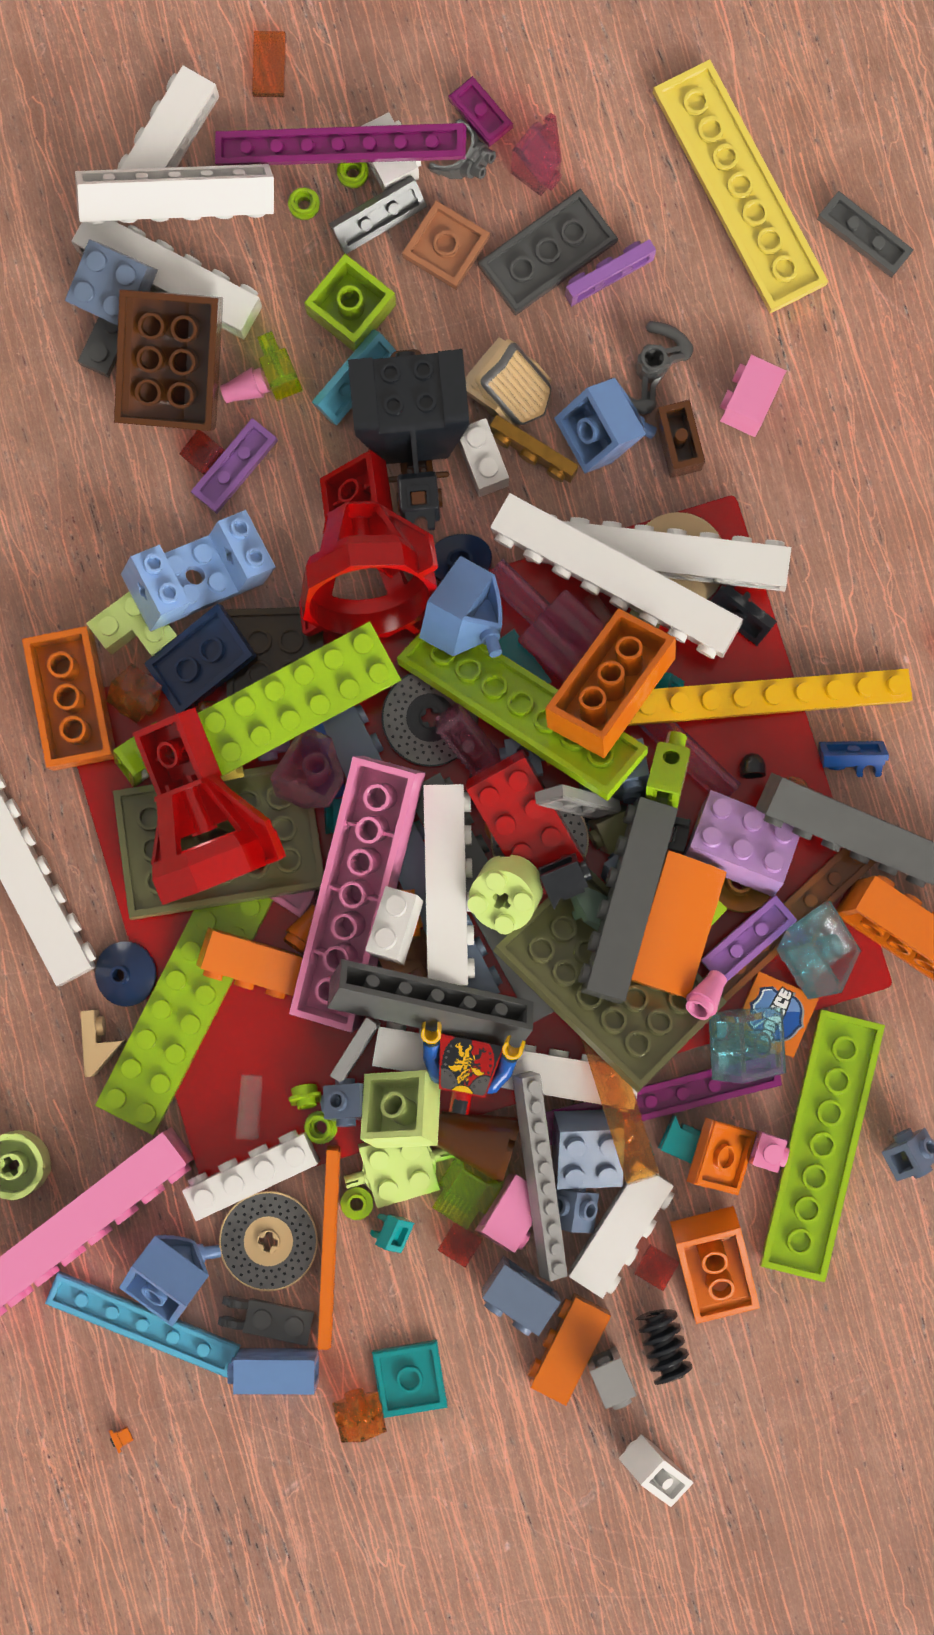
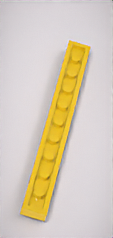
[628,669,913,726]

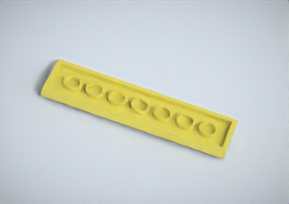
[652,59,828,313]

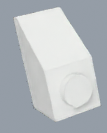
[618,1434,694,1507]

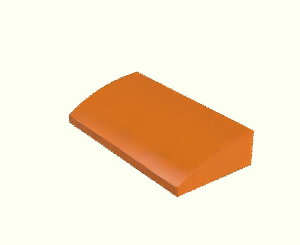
[631,850,727,999]

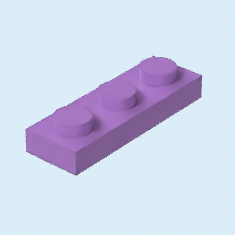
[565,239,656,307]
[191,418,278,514]
[701,895,797,981]

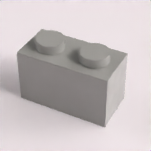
[587,1346,637,1410]

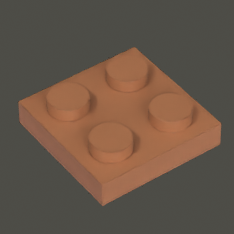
[402,200,490,290]

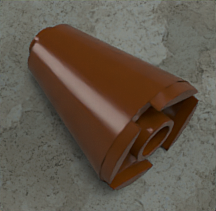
[436,1111,519,1182]

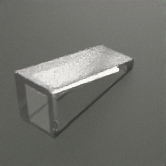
[236,1075,262,1139]

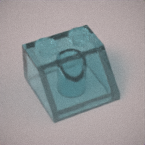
[777,901,861,999]
[709,1007,786,1084]

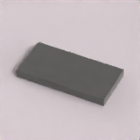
[478,188,618,316]

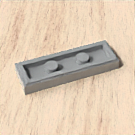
[535,784,621,820]

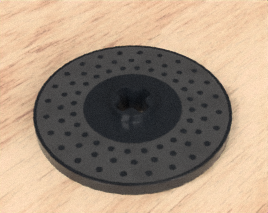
[381,673,479,767]

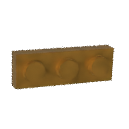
[490,415,579,483]

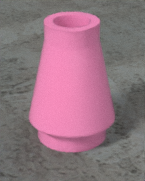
[220,367,270,404]
[686,970,727,1020]

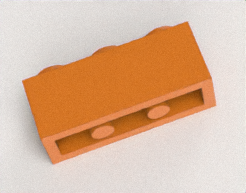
[196,927,303,999]
[527,1293,611,1406]

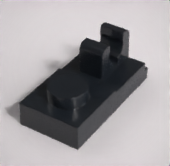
[710,584,777,646]

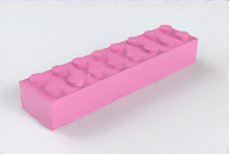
[289,756,425,1032]
[0,1127,194,1316]

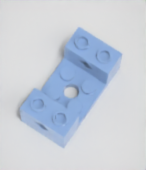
[121,510,276,632]

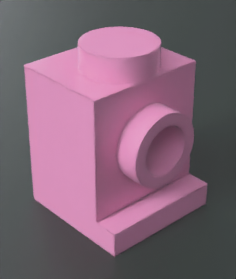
[748,1130,790,1173]

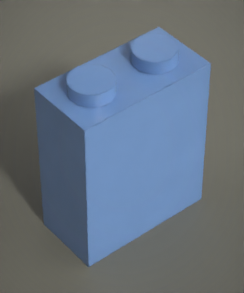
[227,1348,319,1395]

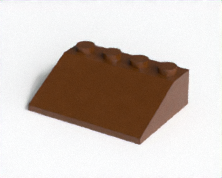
[114,289,223,431]

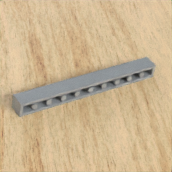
[512,1071,568,1282]

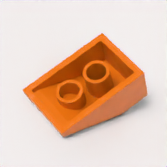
[670,1206,760,1324]

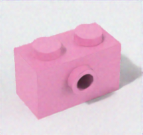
[719,355,786,437]
[475,1174,532,1253]

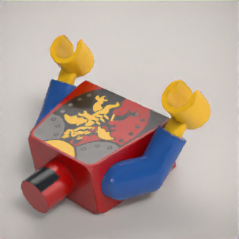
[421,1021,525,1115]

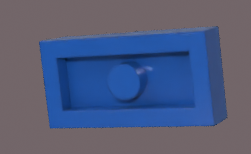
[818,741,889,777]

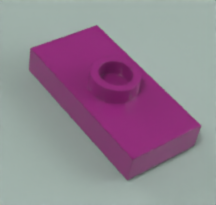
[448,76,513,147]

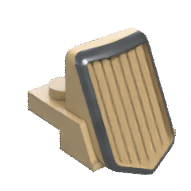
[465,337,552,425]

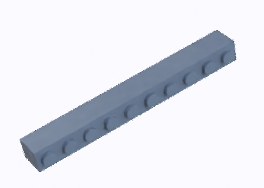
[323,704,503,994]

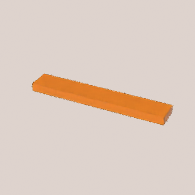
[317,1145,341,1350]

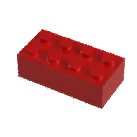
[466,749,589,895]

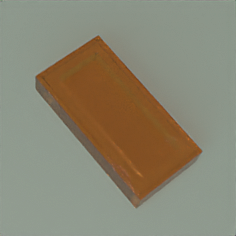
[252,31,286,97]

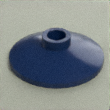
[434,534,492,582]
[95,941,157,1007]

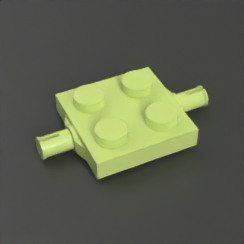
[344,1142,455,1208]

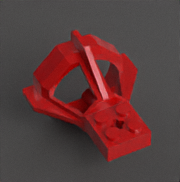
[299,450,438,639]
[132,708,286,905]

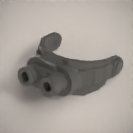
[428,119,496,179]

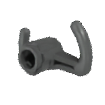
[608,321,694,415]

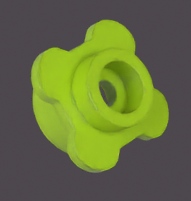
[289,1084,322,1110]

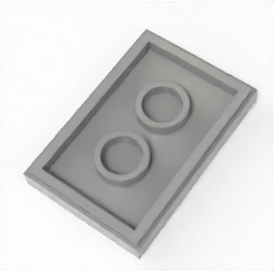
[330,1017,381,1082]

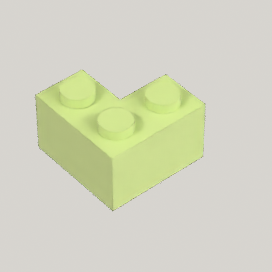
[86,592,178,657]

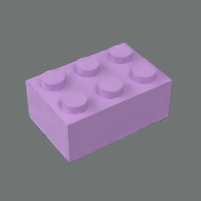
[684,790,800,896]

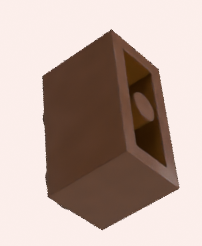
[655,400,705,478]

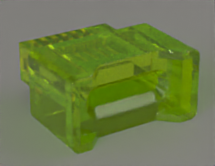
[257,331,303,401]
[432,1156,503,1230]

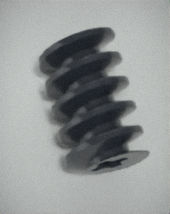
[636,1309,693,1385]

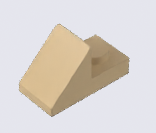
[81,1009,127,1077]

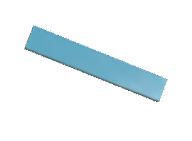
[45,1271,241,1378]

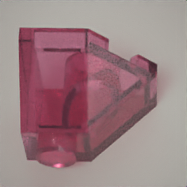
[511,113,562,196]
[270,729,345,809]

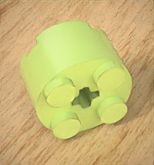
[468,855,543,935]
[0,1130,51,1200]

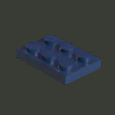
[144,603,257,713]

